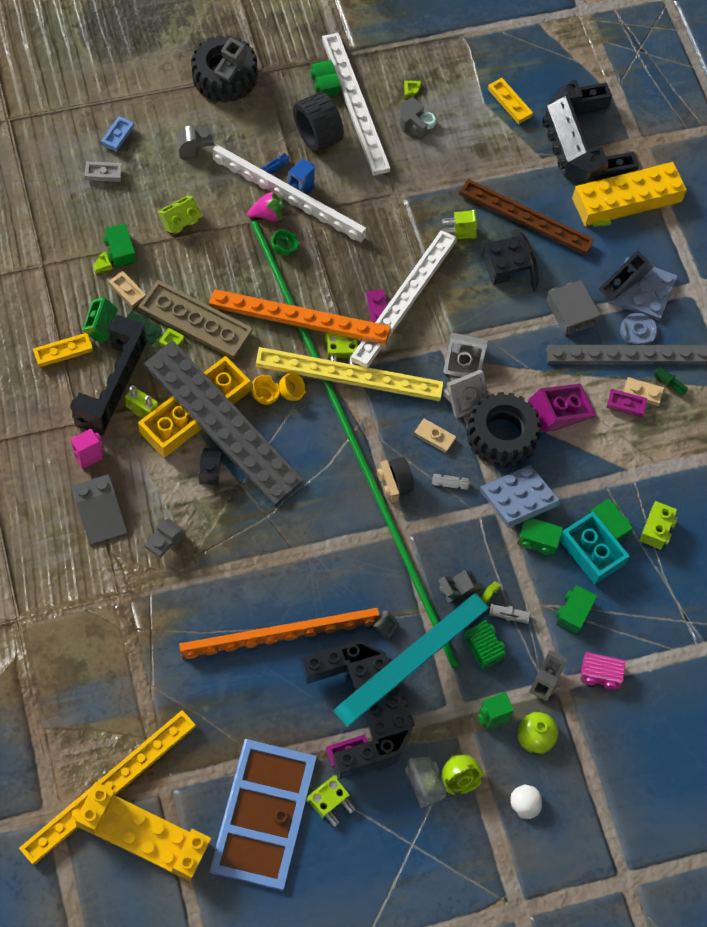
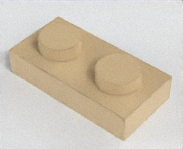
[109,271,146,309]
[624,377,664,406]
[377,460,399,503]

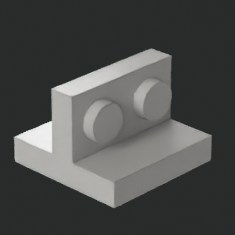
[442,370,488,418]

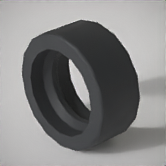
[388,457,414,496]

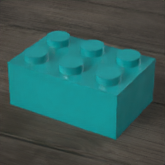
[559,512,629,585]

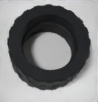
[293,92,344,152]

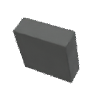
[373,611,399,639]

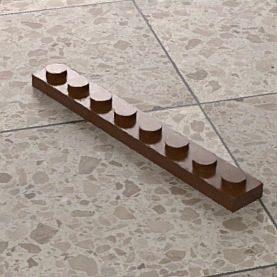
[459,179,594,256]

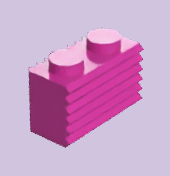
[71,429,104,469]
[580,652,626,690]

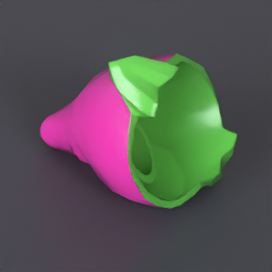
[247,192,284,222]

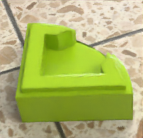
[404,81,421,98]
[94,252,113,275]
[481,581,501,604]

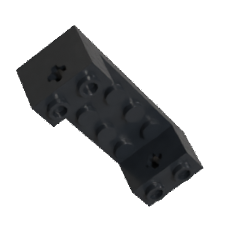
[70,315,147,435]

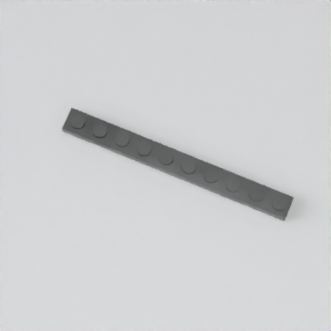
[546,345,707,365]

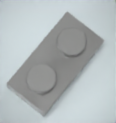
[85,161,122,182]

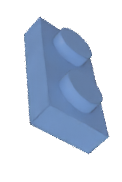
[101,116,134,152]

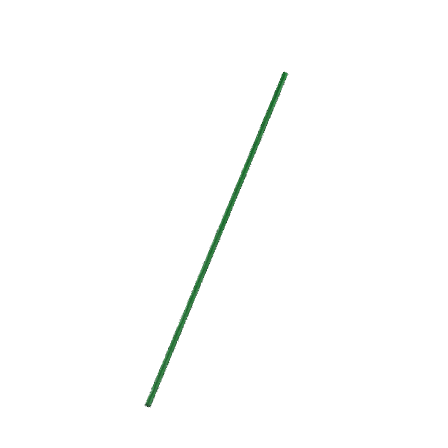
[251,221,459,669]

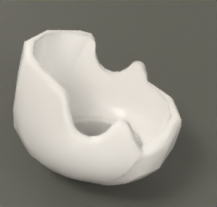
[510,784,542,819]

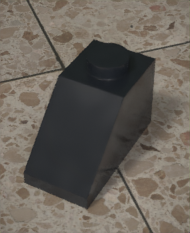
[199,448,223,486]

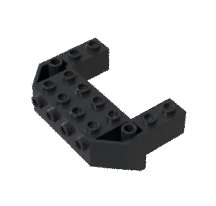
[542,79,639,185]
[301,640,415,779]

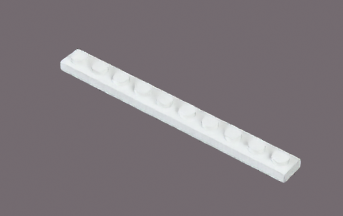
[322,33,390,176]
[213,144,366,242]
[351,231,457,368]

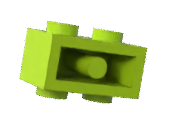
[157,195,203,234]
[639,501,678,550]

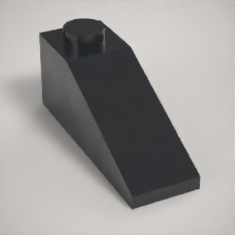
[598,250,654,302]

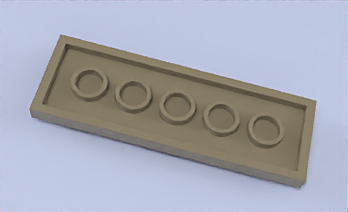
[138,280,253,360]

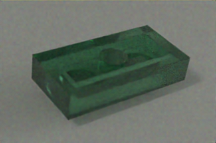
[126,311,163,345]

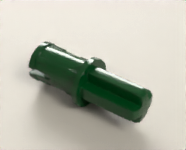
[653,366,688,396]

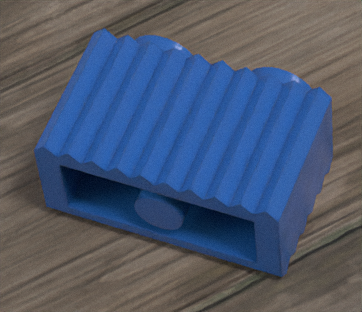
[288,159,315,194]

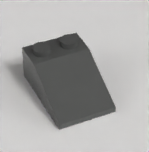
[71,474,127,546]

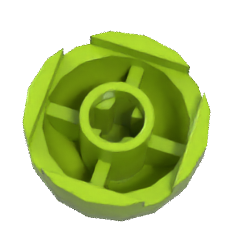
[517,712,559,754]
[441,755,485,795]

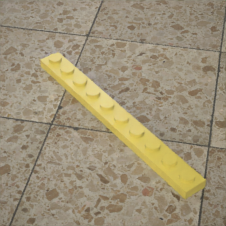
[255,347,443,401]

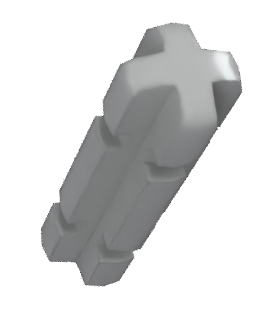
[432,474,470,490]

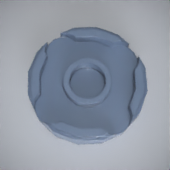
[620,313,657,345]

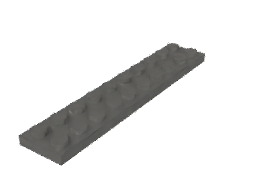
[143,340,303,506]

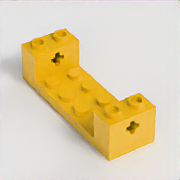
[75,782,211,882]

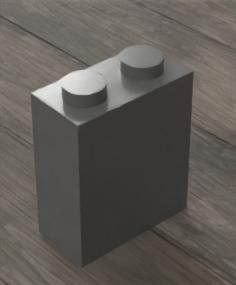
[546,280,600,336]

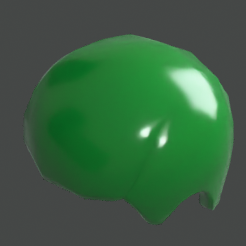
[271,229,300,256]

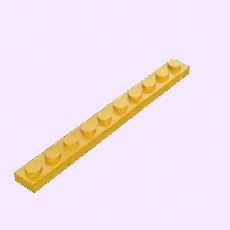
[19,710,196,866]

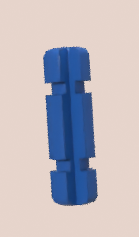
[260,153,290,174]

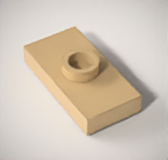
[414,419,456,453]

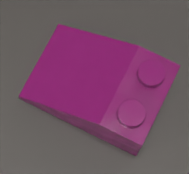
[528,384,596,432]

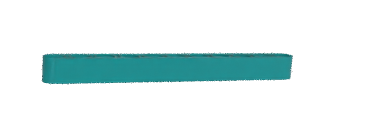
[333,593,489,727]

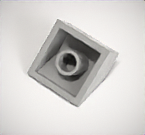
[443,333,488,377]

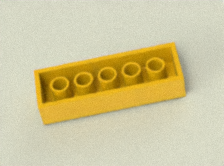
[572,162,687,227]
[138,356,251,458]

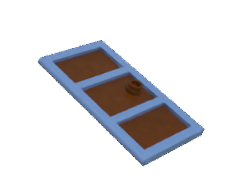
[209,739,317,891]

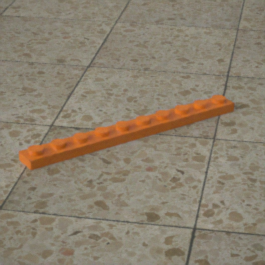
[209,289,391,345]
[179,608,379,659]

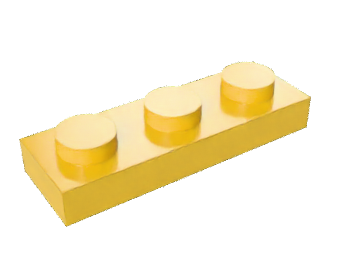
[488,78,533,124]
[33,333,93,368]

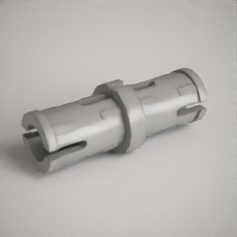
[489,603,530,624]

